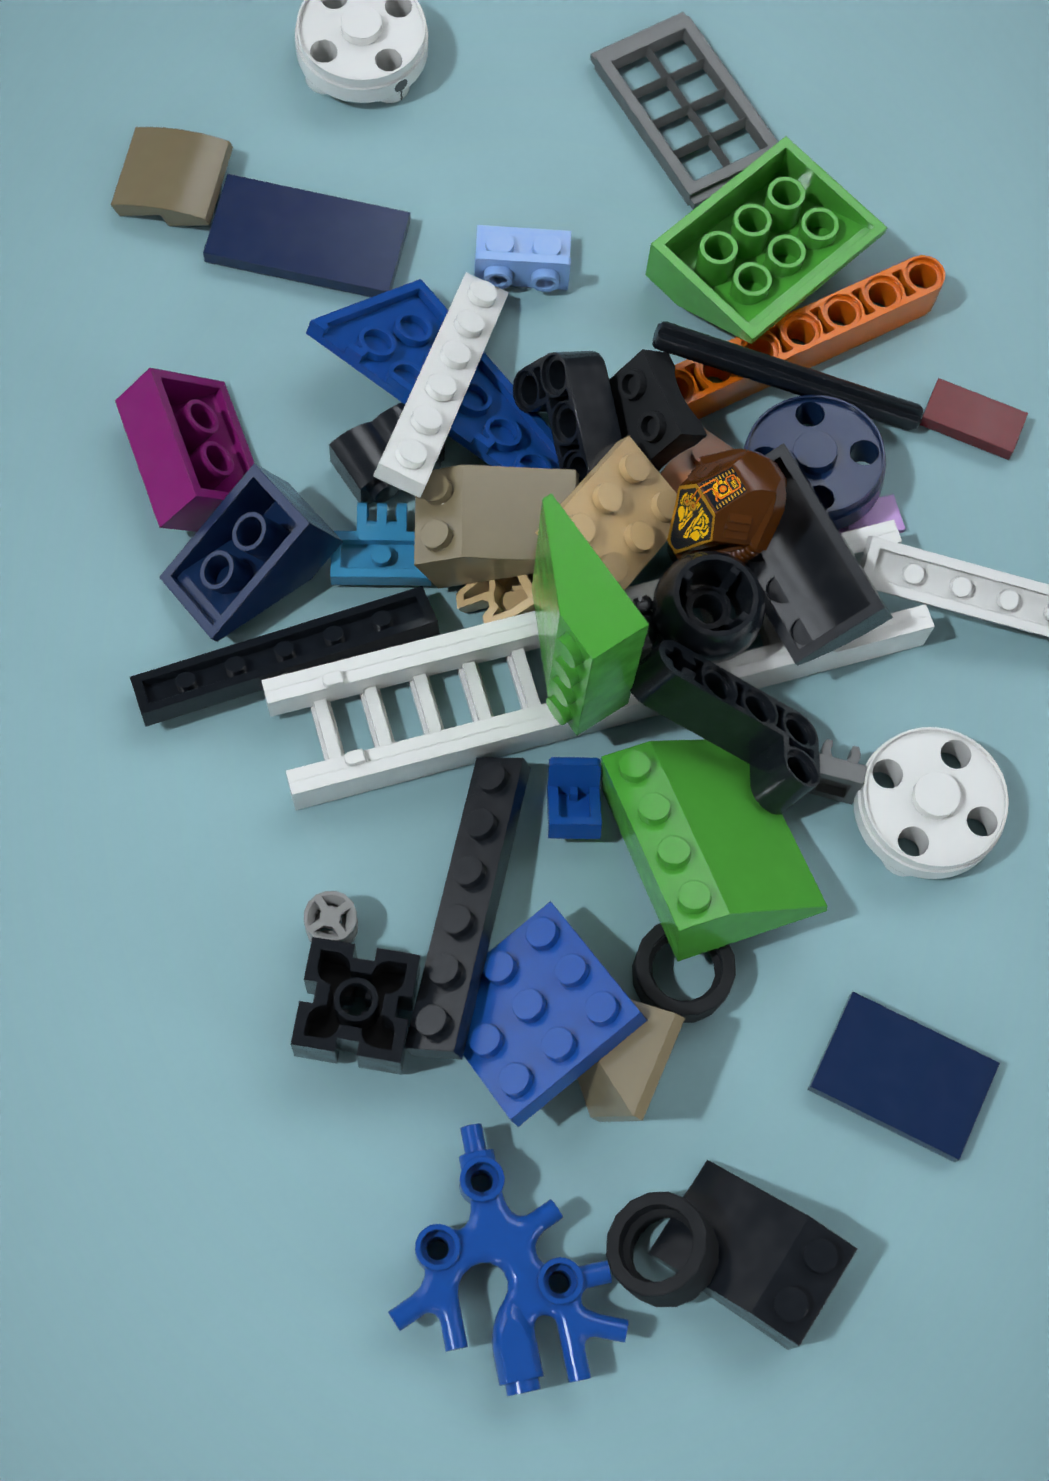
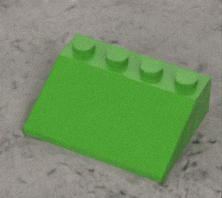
[645,136,887,344]
[532,493,649,736]
[601,739,828,962]

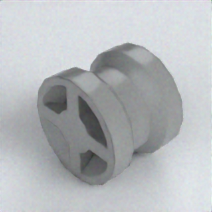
[304,891,358,943]

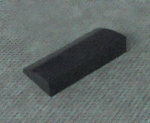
[743,443,893,666]

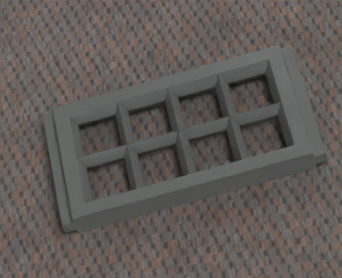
[590,12,778,210]

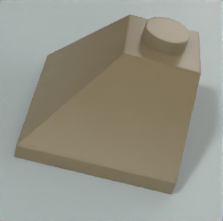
[577,999,685,1122]

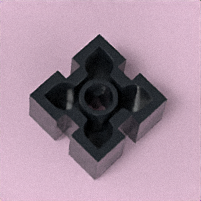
[291,937,421,1075]

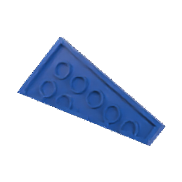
[306,279,560,469]

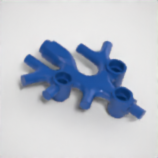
[388,1123,629,1397]

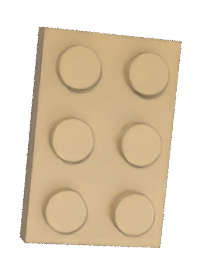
[535,436,677,591]

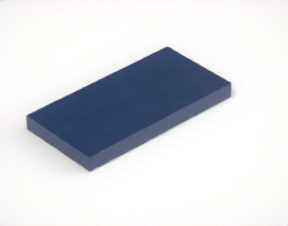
[203,174,410,297]

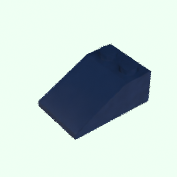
[159,463,343,642]

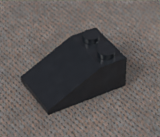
[648,1160,858,1350]

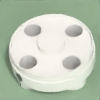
[295,0,428,103]
[854,727,1009,879]

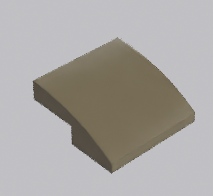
[111,127,233,226]

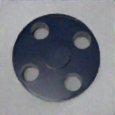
[744,395,886,530]

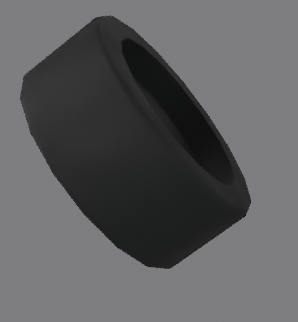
[632,923,736,1023]
[606,1192,719,1307]

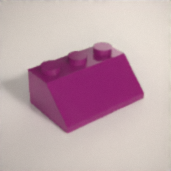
[115,368,254,532]

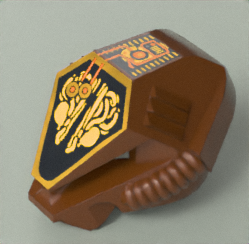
[667,449,787,562]

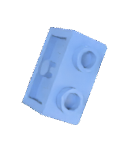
[474,225,571,292]

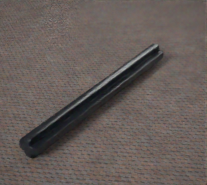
[652,321,923,430]

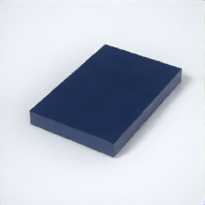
[807,992,1000,1162]

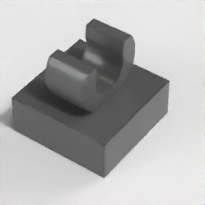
[808,739,867,805]

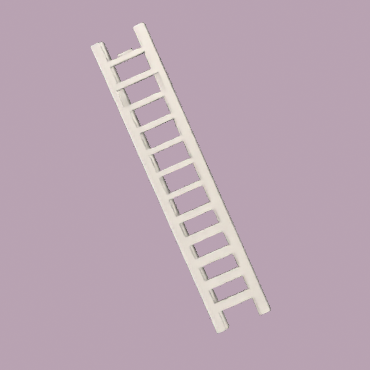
[261,520,935,811]

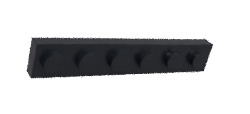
[130,586,440,727]
[404,757,531,1060]

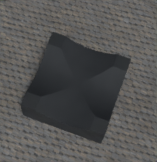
[609,349,707,471]

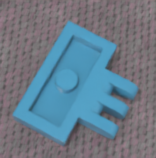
[330,502,431,586]

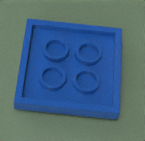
[463,901,648,1127]

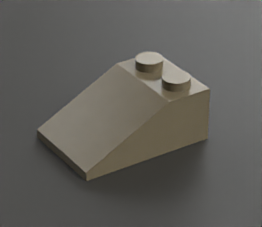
[414,465,579,589]

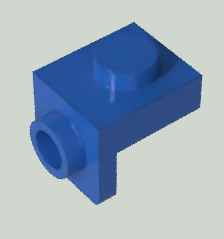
[547,757,602,839]

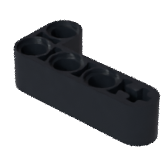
[513,351,622,483]
[630,640,821,815]

